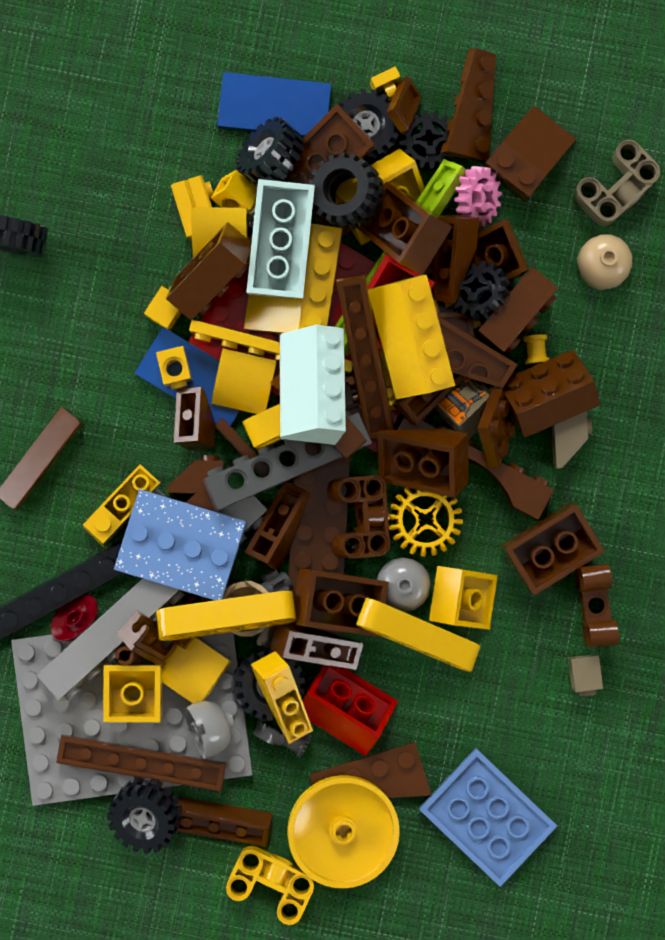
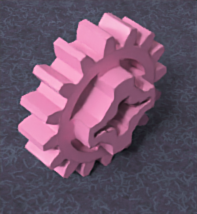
[454,166,502,227]

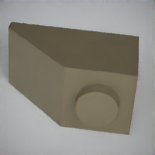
[551,411,592,470]

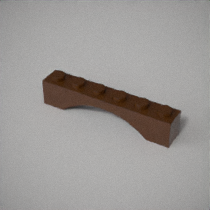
[398,417,554,520]

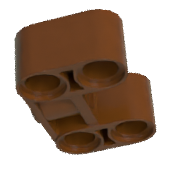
[327,476,390,559]
[575,564,619,648]

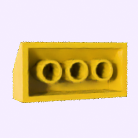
[368,275,455,399]

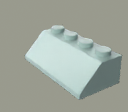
[247,179,315,299]
[280,325,346,445]

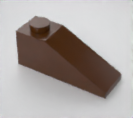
[431,215,479,303]
[245,481,310,572]
[270,623,364,670]

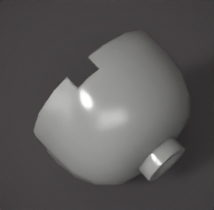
[377,557,431,612]
[184,700,235,759]

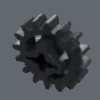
[399,110,453,171]
[454,261,511,321]

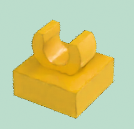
[370,66,400,102]

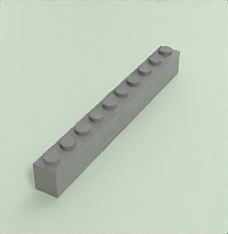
[36,495,268,702]

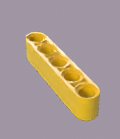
[156,591,297,641]
[356,598,481,672]

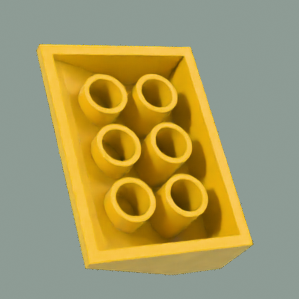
[244,224,342,335]

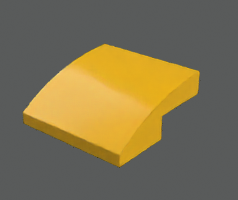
[191,207,249,264]
[211,348,277,414]
[161,637,232,703]

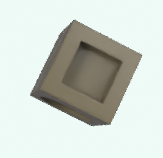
[567,654,603,696]

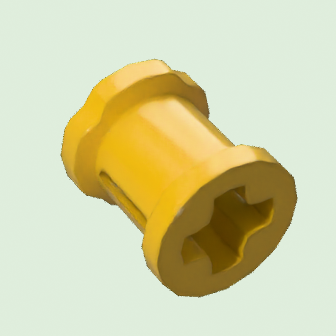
[523,334,550,365]

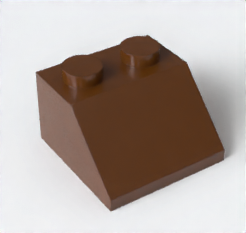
[471,218,529,284]

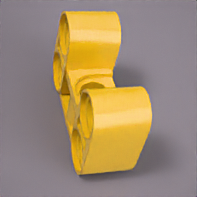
[242,404,283,451]
[226,845,314,925]

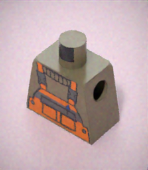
[434,377,500,440]

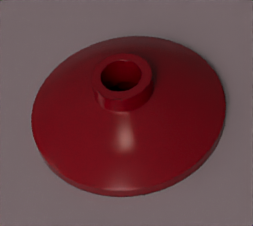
[51,594,98,642]

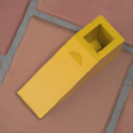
[83,464,160,547]
[251,651,313,744]

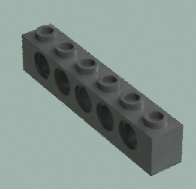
[203,411,372,511]

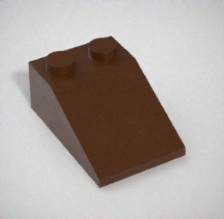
[484,106,576,203]
[357,181,452,275]
[377,428,468,498]

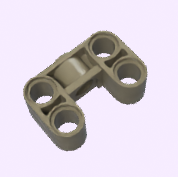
[573,139,660,226]

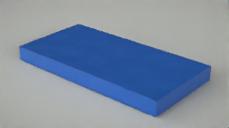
[217,72,331,137]
[135,327,240,426]

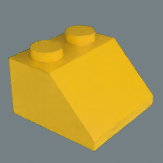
[429,566,498,630]
[103,665,163,722]

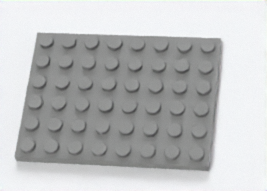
[11,632,253,806]

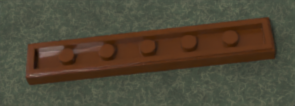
[336,275,395,440]
[56,734,227,792]

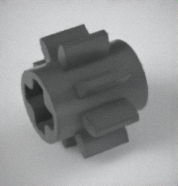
[260,570,293,593]

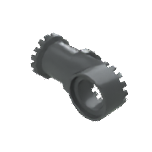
[252,719,312,758]

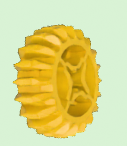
[389,487,463,557]

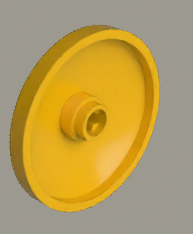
[287,775,399,888]

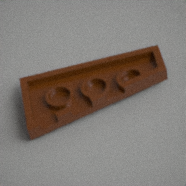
[441,48,496,163]
[437,316,517,388]
[310,741,432,798]

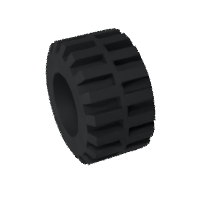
[308,152,385,229]

